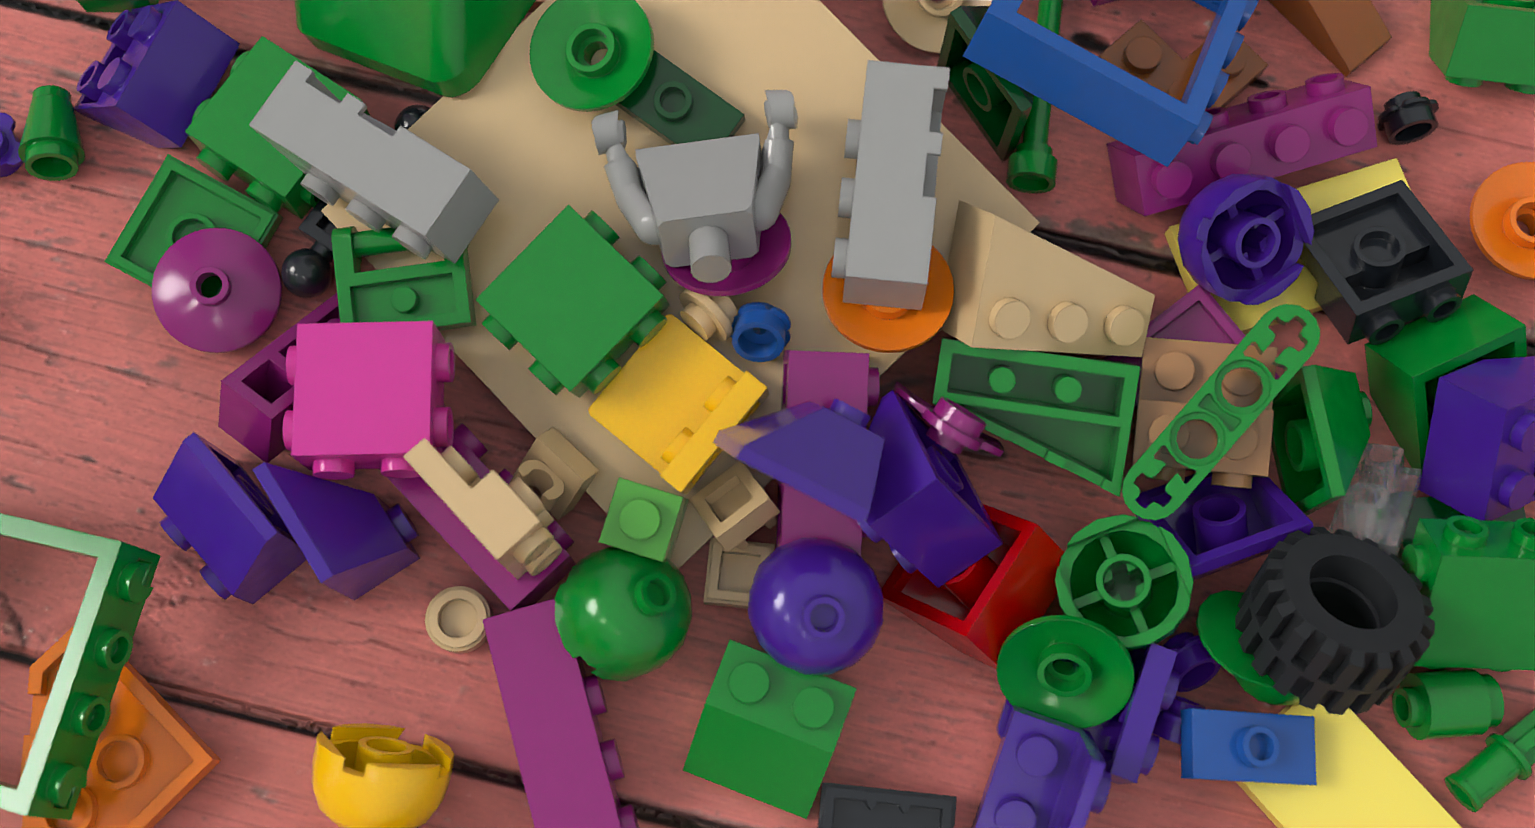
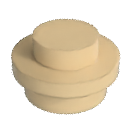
[679,288,738,342]

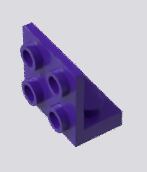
[972,705,1112,828]

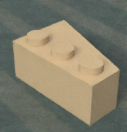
[941,200,1155,357]

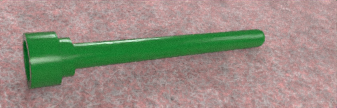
[1006,0,1063,194]

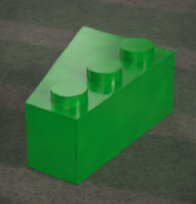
[932,337,1140,497]

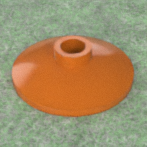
[1469,162,1535,280]
[822,245,954,353]

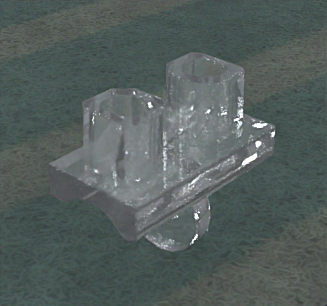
[1328,443,1421,557]

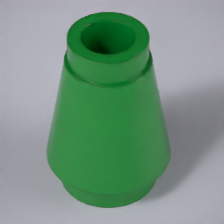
[18,85,85,181]

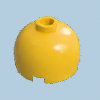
[312,723,455,828]

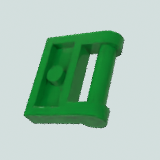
[331,226,477,331]

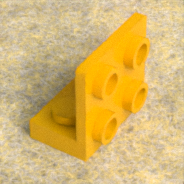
[588,314,769,495]

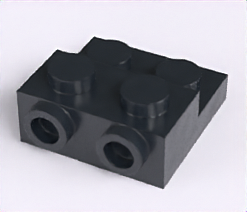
[1300,180,1473,345]

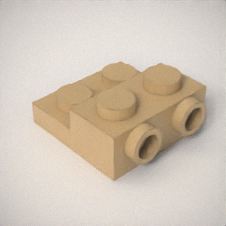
[403,438,563,580]

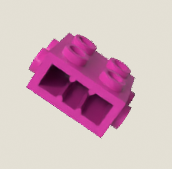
[283,321,455,480]

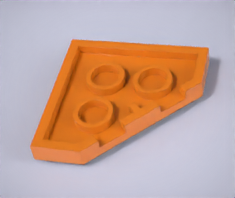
[20,626,221,828]

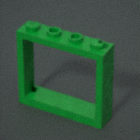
[0,513,161,820]

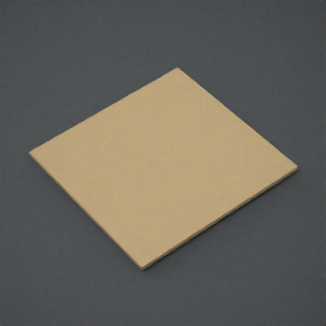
[321,0,1040,570]

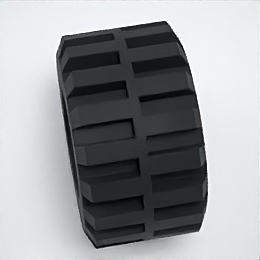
[1235,527,1435,715]

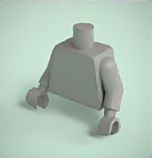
[592,90,798,283]

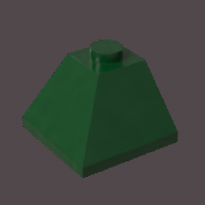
[937,6,1034,162]

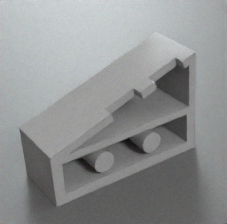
[249,60,499,264]
[832,60,950,310]

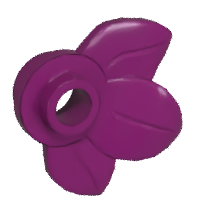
[893,382,1005,457]

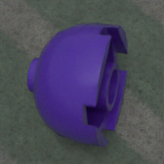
[1177,174,1314,305]
[748,537,883,675]

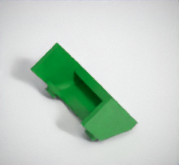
[294,0,536,97]

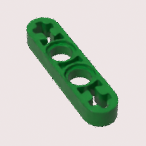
[1122,304,1320,520]

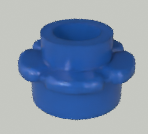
[730,302,791,362]

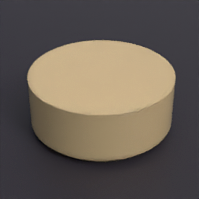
[425,586,494,654]

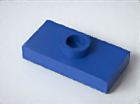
[1180,708,1316,785]

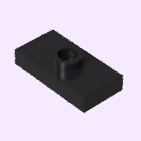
[817,782,957,828]

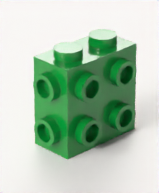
[185,36,370,219]
[475,204,670,398]
[1401,515,1535,672]

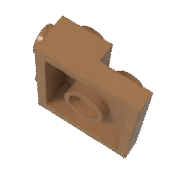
[1133,337,1278,489]

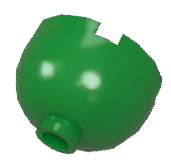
[1055,514,1193,651]
[555,546,692,681]

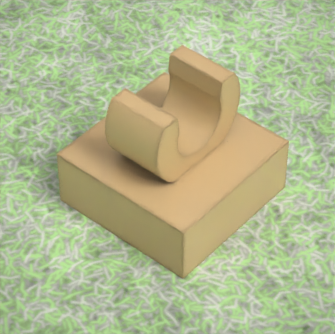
[509,427,599,520]
[689,460,780,552]

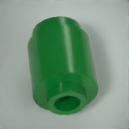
[1392,668,1504,740]

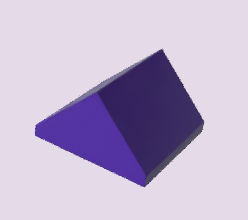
[1135,472,1313,581]

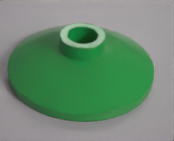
[529,0,654,112]
[997,615,1134,729]

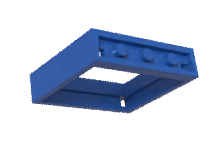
[963,0,1259,167]

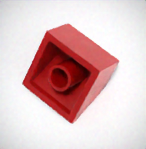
[881,504,1064,669]

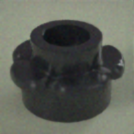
[1377,91,1439,145]

